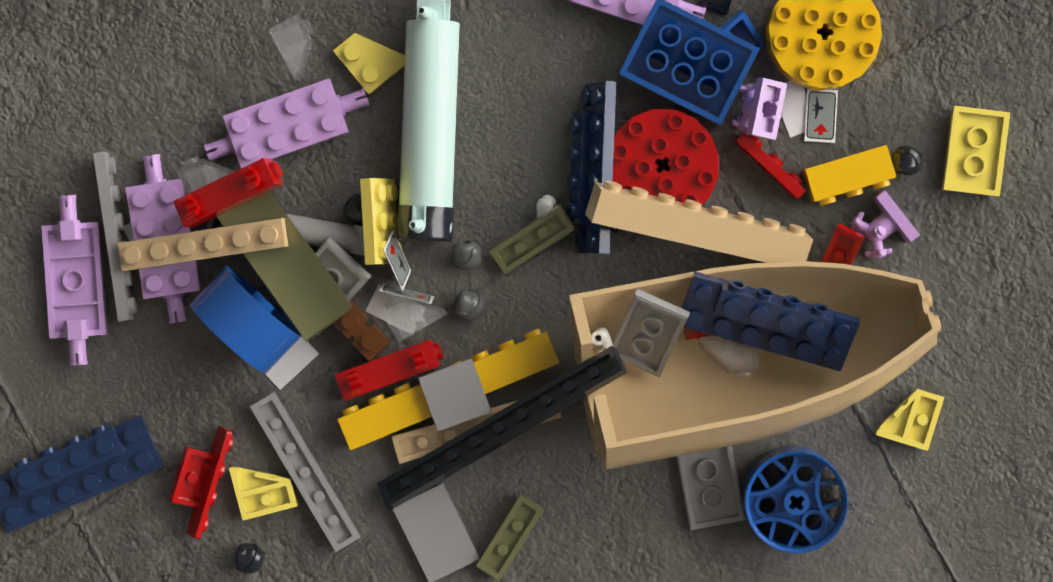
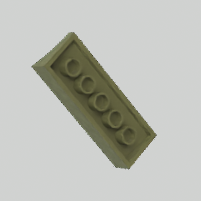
[217,191,353,342]

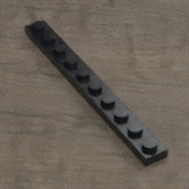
[377,346,627,510]

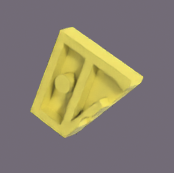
[333,33,405,95]
[874,388,944,451]
[229,466,298,521]

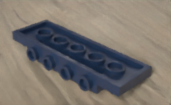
[566,81,616,254]
[681,271,860,372]
[0,415,164,533]

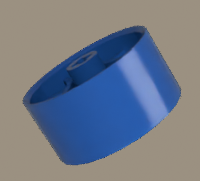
[190,266,301,374]
[742,446,848,554]

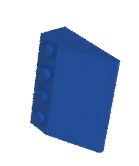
[619,0,760,125]

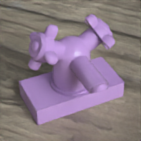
[732,78,787,140]
[850,190,920,258]

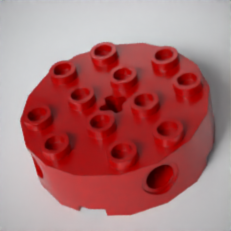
[612,109,719,204]

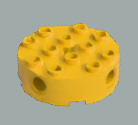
[765,0,882,91]

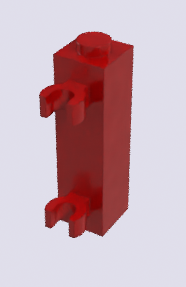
[173,158,283,227]
[334,339,444,401]

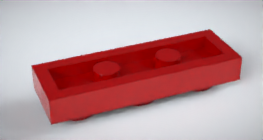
[734,133,806,200]

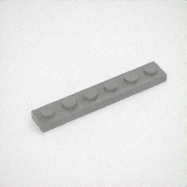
[93,152,137,322]
[250,392,361,552]

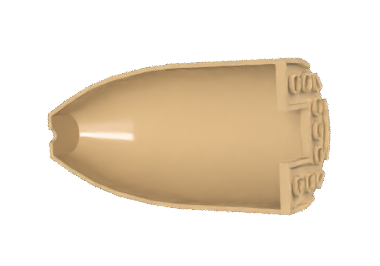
[569,261,941,470]

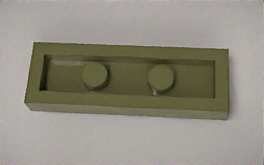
[489,204,575,274]
[476,494,544,581]

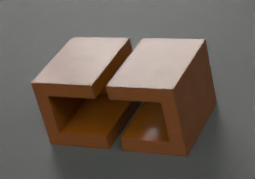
[333,301,392,361]

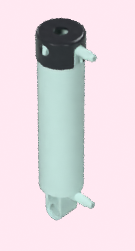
[397,0,460,242]

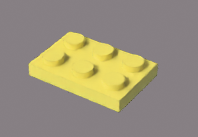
[942,106,1010,197]
[360,178,401,265]

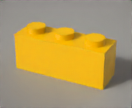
[802,145,896,206]

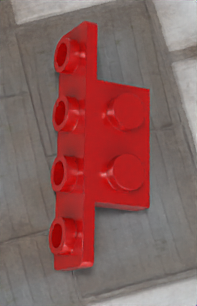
[168,426,233,540]

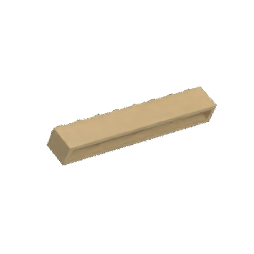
[585,181,813,263]

